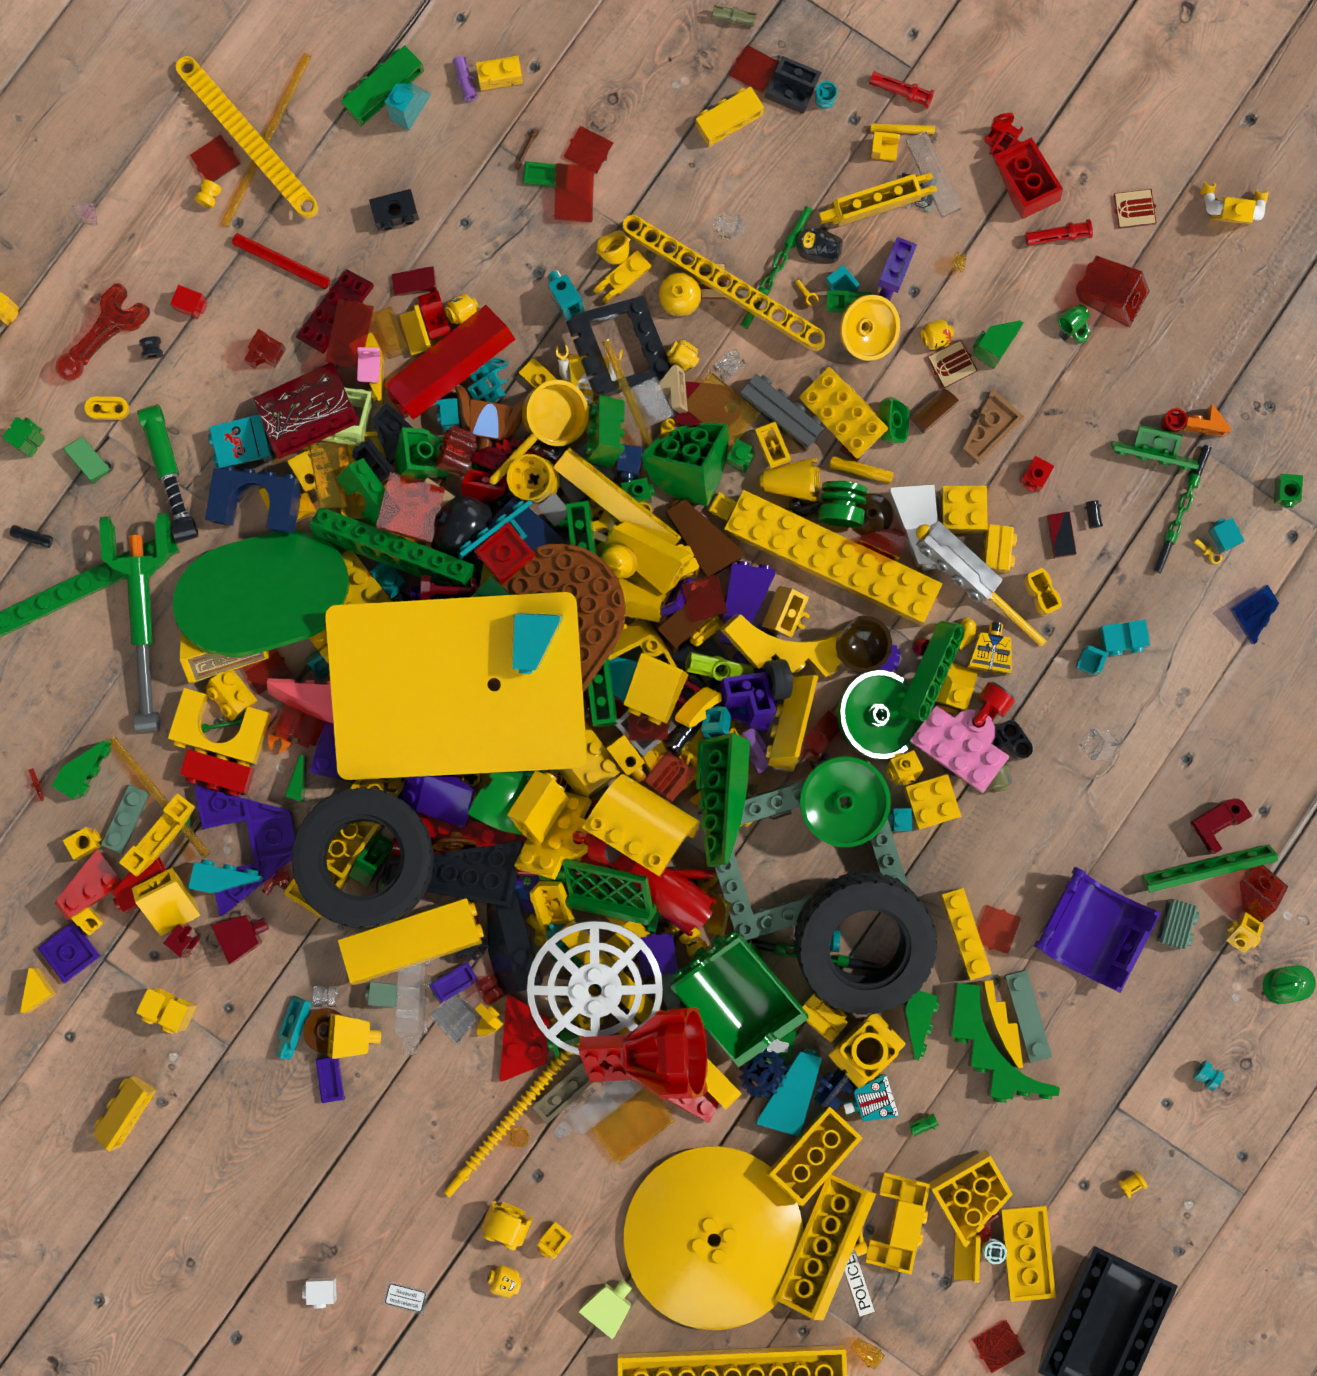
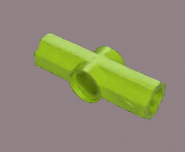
[685,652,754,681]

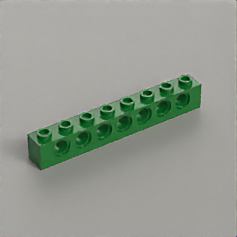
[309,506,478,587]

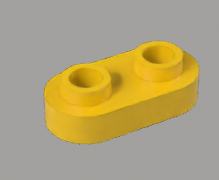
[84,396,130,420]

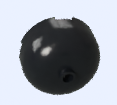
[431,496,492,561]

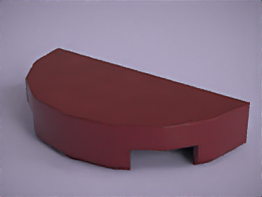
[469,446,508,476]

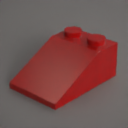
[993,137,1063,219]

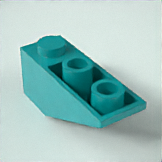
[188,859,264,893]

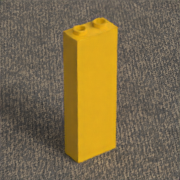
[338,898,484,985]

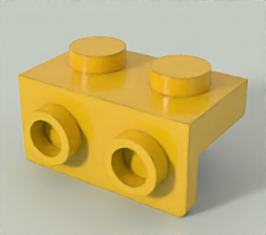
[206,670,258,721]
[530,881,574,930]

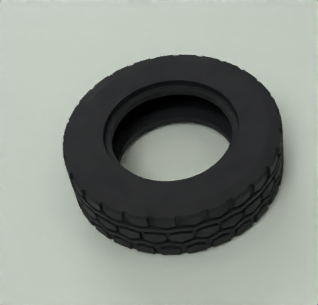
[291,788,434,929]
[794,871,937,1015]

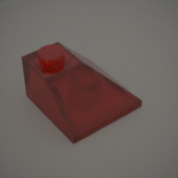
[858,528,908,562]
[1240,865,1288,922]

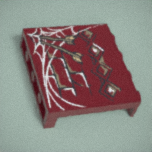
[253,362,360,459]

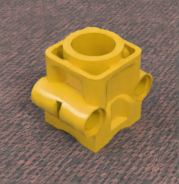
[828,1013,906,1089]

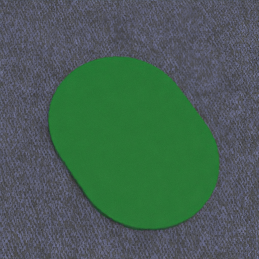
[172,530,350,657]

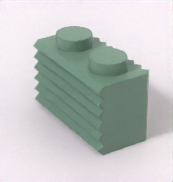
[1156,899,1199,950]

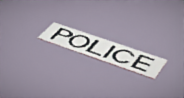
[845,1249,875,1316]

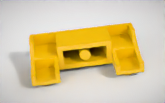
[865,1172,930,1275]

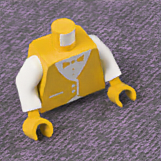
[1200,181,1269,225]
[556,344,623,406]

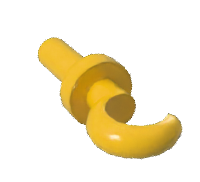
[1194,538,1222,564]

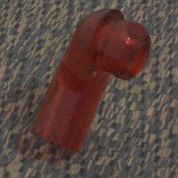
[976,1212,1001,1242]

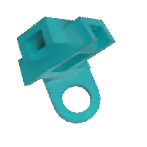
[467,357,509,403]

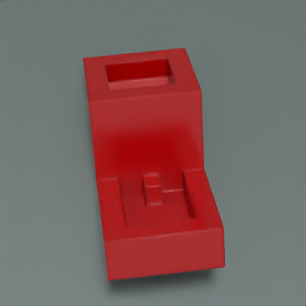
[418,290,451,339]

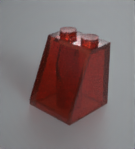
[1076,255,1150,328]

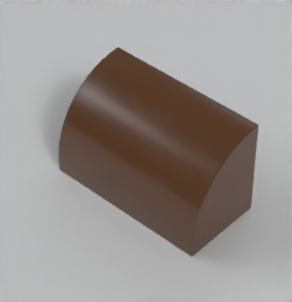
[909,388,959,434]

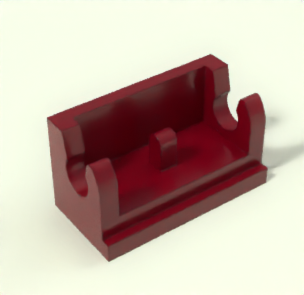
[163,924,200,958]

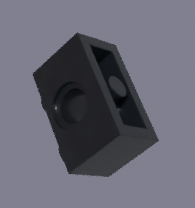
[369,189,419,231]

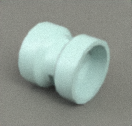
[981,1238,1007,1264]

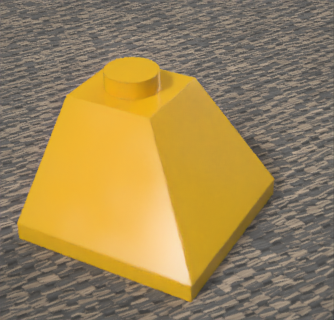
[935,663,978,712]

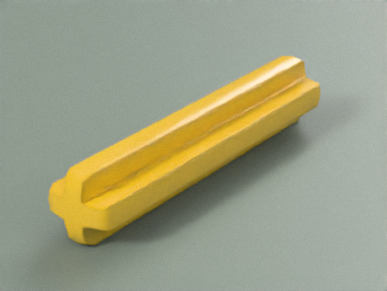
[829,456,893,484]

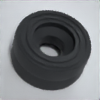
[763,659,793,700]

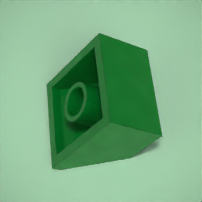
[972,320,1024,369]

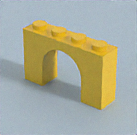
[168,688,272,767]

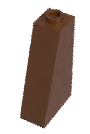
[666,499,745,580]

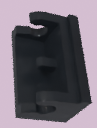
[352,437,397,487]

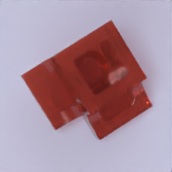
[244,329,286,369]

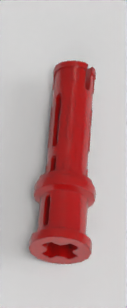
[869,71,935,109]
[1025,219,1093,246]

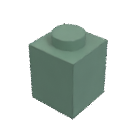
[365,982,400,1007]

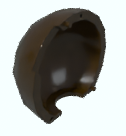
[836,616,893,673]

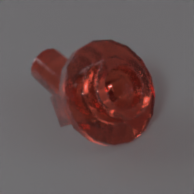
[261,868,290,895]

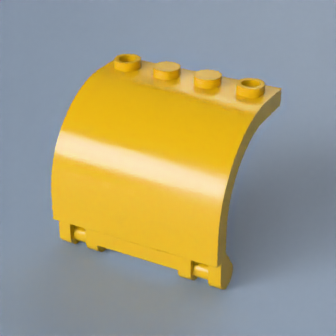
[582,774,701,876]

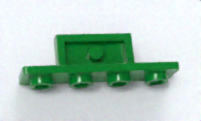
[1111,425,1199,471]

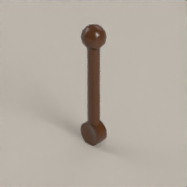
[514,129,538,170]

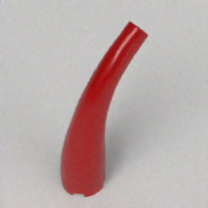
[584,816,716,936]

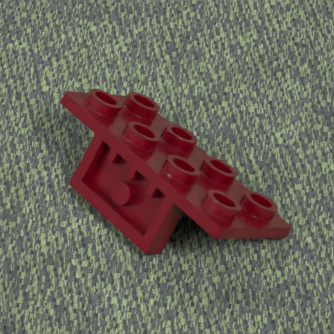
[296,269,374,354]

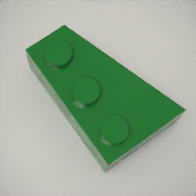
[584,395,625,468]

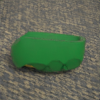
[878,397,909,444]

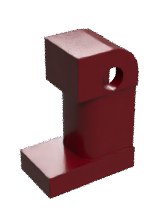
[1190,798,1252,854]

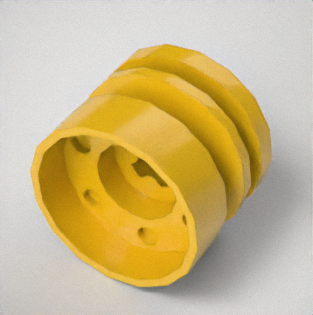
[507,454,560,504]

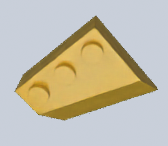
[929,1150,1013,1248]

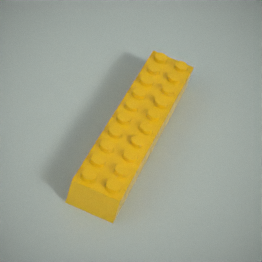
[724,490,943,626]
[617,1345,847,1376]

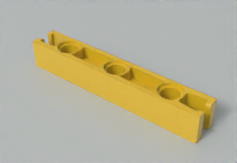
[553,448,682,545]

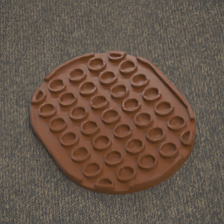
[487,544,626,693]

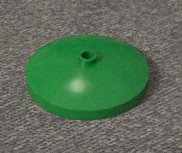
[837,671,922,759]
[800,756,891,847]

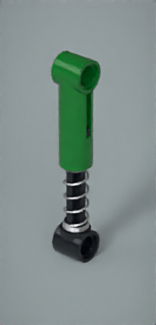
[137,404,199,543]

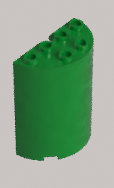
[670,931,809,1067]

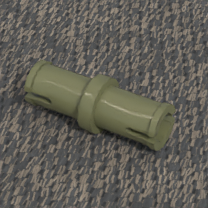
[712,5,756,27]

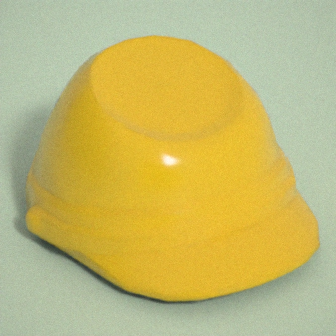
[596,230,630,265]

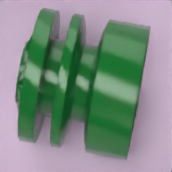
[818,481,868,528]

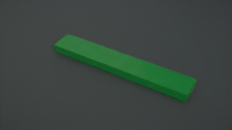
[1141,844,1278,893]

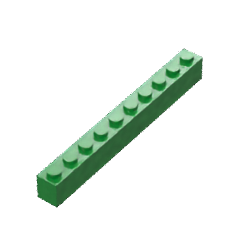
[566,501,618,727]

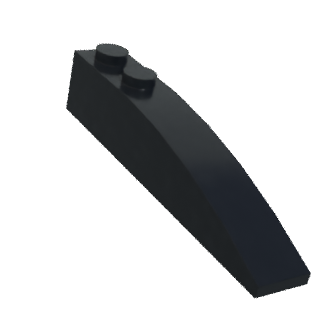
[487,884,543,996]

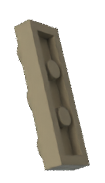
[532,1062,593,1124]

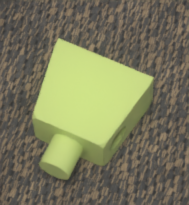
[579,1280,632,1340]

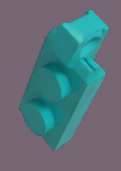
[275,995,312,1060]

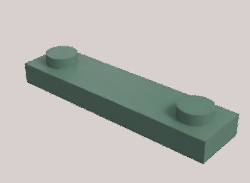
[1004,970,1052,1063]

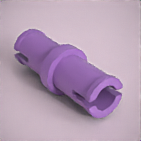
[452,56,478,102]

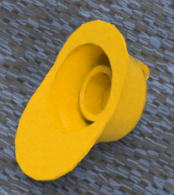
[596,543,637,578]

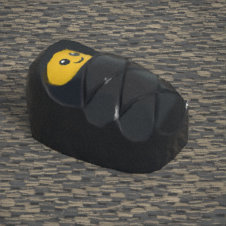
[796,228,843,264]

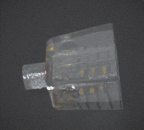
[428,991,484,1045]

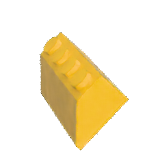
[765,675,818,772]

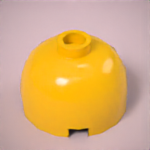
[658,273,702,317]

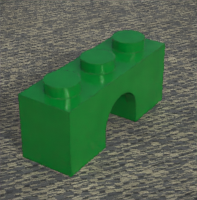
[336,458,400,529]

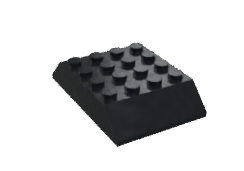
[1038,1246,1178,1376]

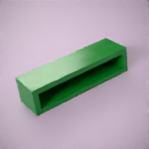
[341,45,424,127]

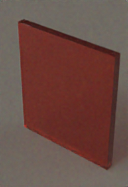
[375,472,445,544]

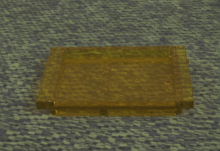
[591,1088,675,1164]

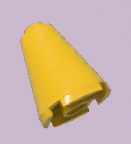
[760,457,820,501]

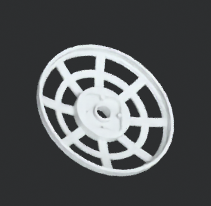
[527,921,663,1055]

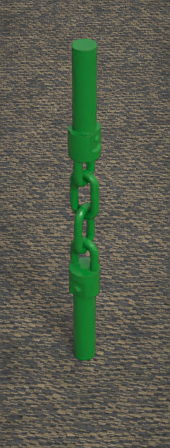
[740,206,813,329]

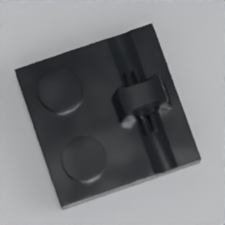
[671,636,731,689]

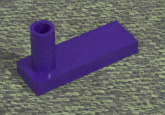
[878,237,917,301]

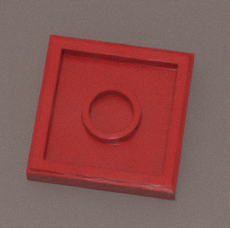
[474,522,536,584]

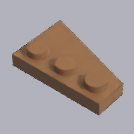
[963,389,1024,465]

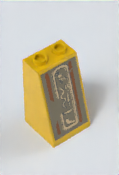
[180,633,269,683]

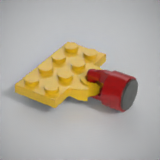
[514,792,621,879]

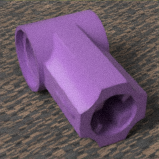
[739,728,772,774]

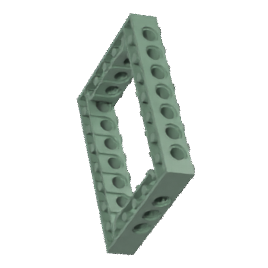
[697,760,908,940]

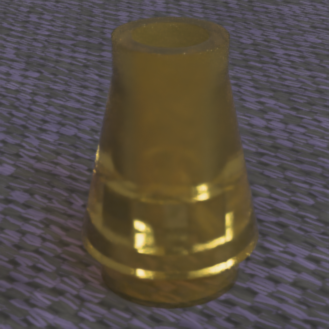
[850,1337,885,1370]

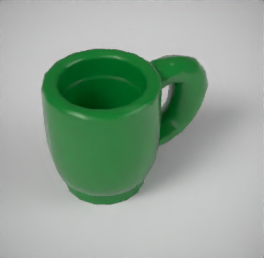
[1057,304,1090,343]

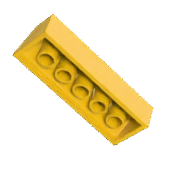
[775,1174,876,1321]

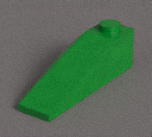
[395,427,488,479]

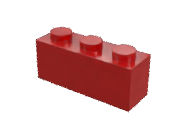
[180,749,255,797]

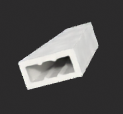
[889,485,937,570]

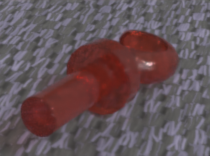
[28,768,44,801]

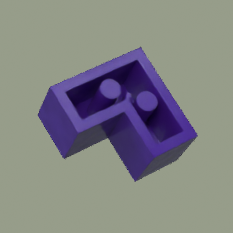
[718,672,776,726]

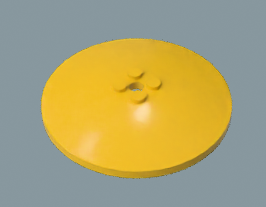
[624,1146,804,1330]

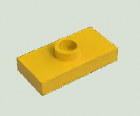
[519,357,557,388]

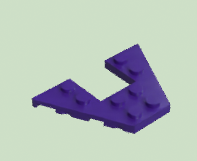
[194,785,296,916]

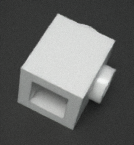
[302,1277,337,1309]

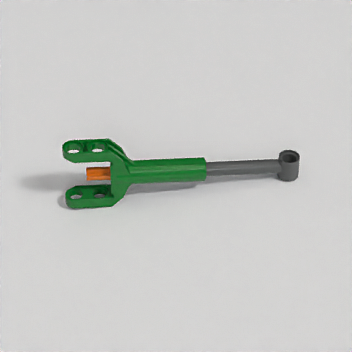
[99,512,172,733]

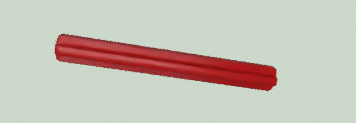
[232,233,331,289]

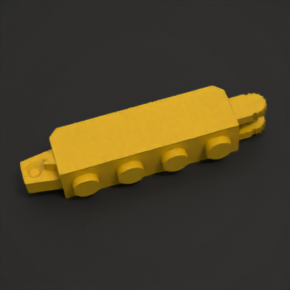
[819,173,937,226]

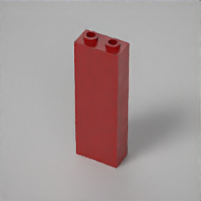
[384,305,516,420]

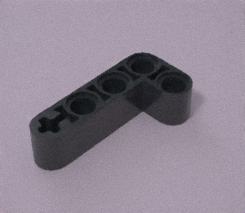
[943,720,1033,778]

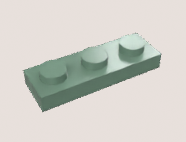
[101,784,151,854]

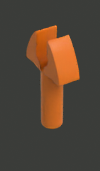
[268,713,295,754]

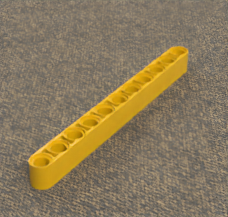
[623,215,825,351]
[561,919,742,1109]

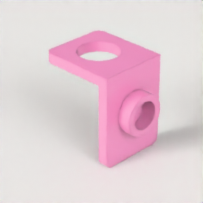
[357,347,380,383]

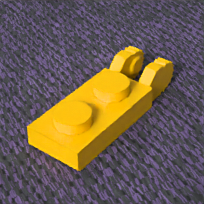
[593,250,652,304]

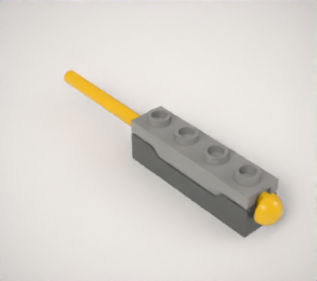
[915,521,1046,647]

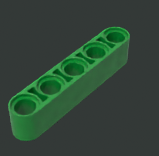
[901,621,965,721]

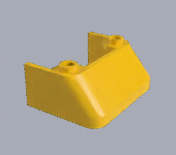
[587,619,676,692]

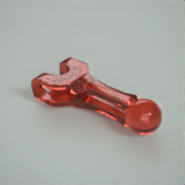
[55,283,150,381]

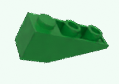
[51,740,113,799]
[903,990,939,1061]

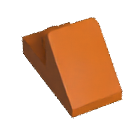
[1182,404,1231,437]

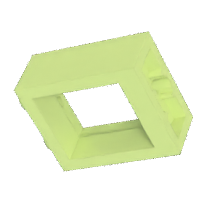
[322,387,373,446]

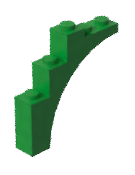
[949,983,1060,1103]

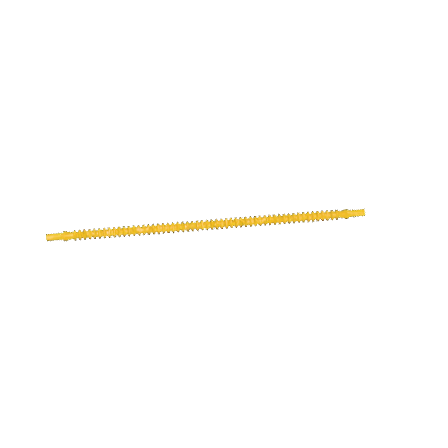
[444,871,718,1198]

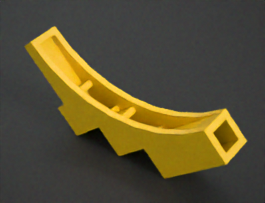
[720,614,845,677]

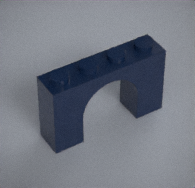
[205,466,302,534]

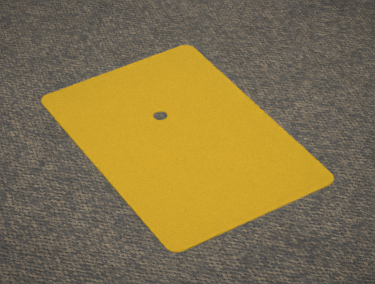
[325,592,587,780]

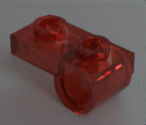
[802,710,840,758]

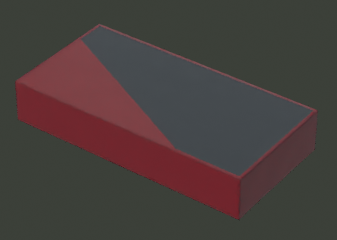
[1047,511,1077,558]

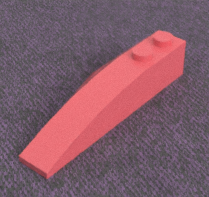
[267,678,334,723]

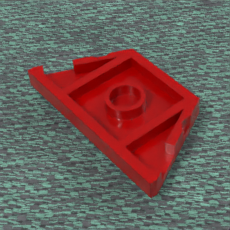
[500,995,550,1082]

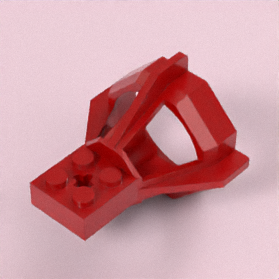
[578,1008,708,1099]

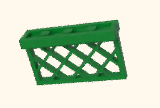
[563,859,657,926]

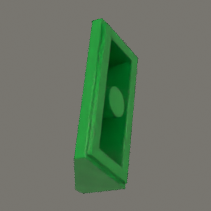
[63,437,110,483]

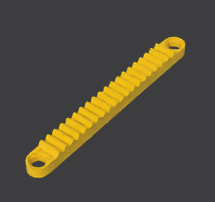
[176,56,319,219]

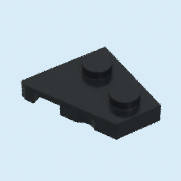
[372,403,413,464]

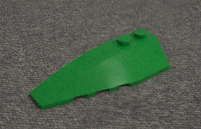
[696,733,750,867]

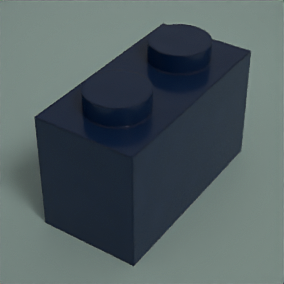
[617,444,643,482]

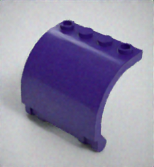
[1033,866,1161,993]

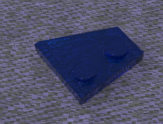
[1229,585,1279,644]

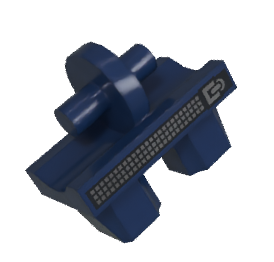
[814,1068,855,1111]

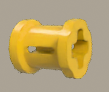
[1117,1170,1148,1199]

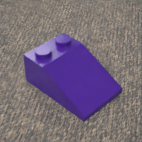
[310,721,356,783]
[400,775,475,828]

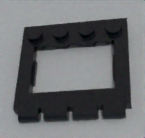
[566,296,671,396]

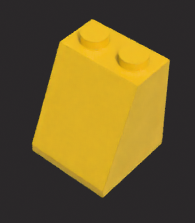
[624,653,688,725]

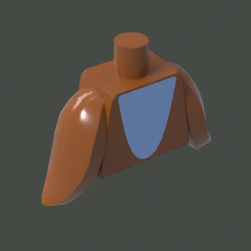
[455,386,526,451]

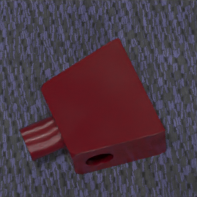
[211,915,269,964]

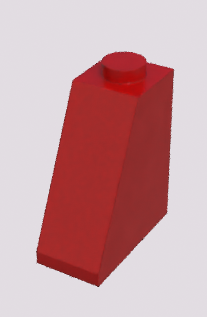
[113,856,166,913]

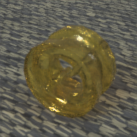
[952,252,967,273]
[509,1127,530,1148]

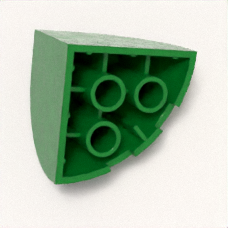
[642,423,729,506]
[467,770,545,834]

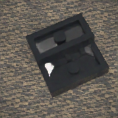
[764,56,822,114]

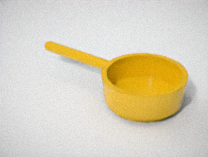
[489,380,589,485]

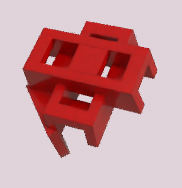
[984,113,1024,155]

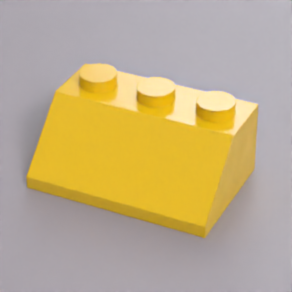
[93,1076,157,1152]

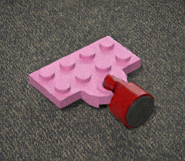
[910,682,1015,793]

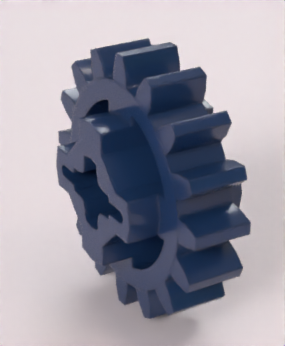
[738,1048,787,1098]

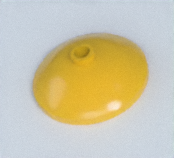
[840,295,900,361]

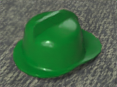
[1263,965,1316,1004]

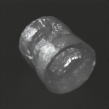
[313,985,338,1007]

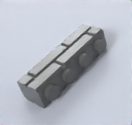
[739,374,824,451]

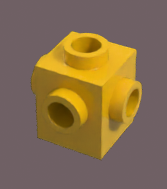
[886,750,924,786]
[1226,912,1264,954]

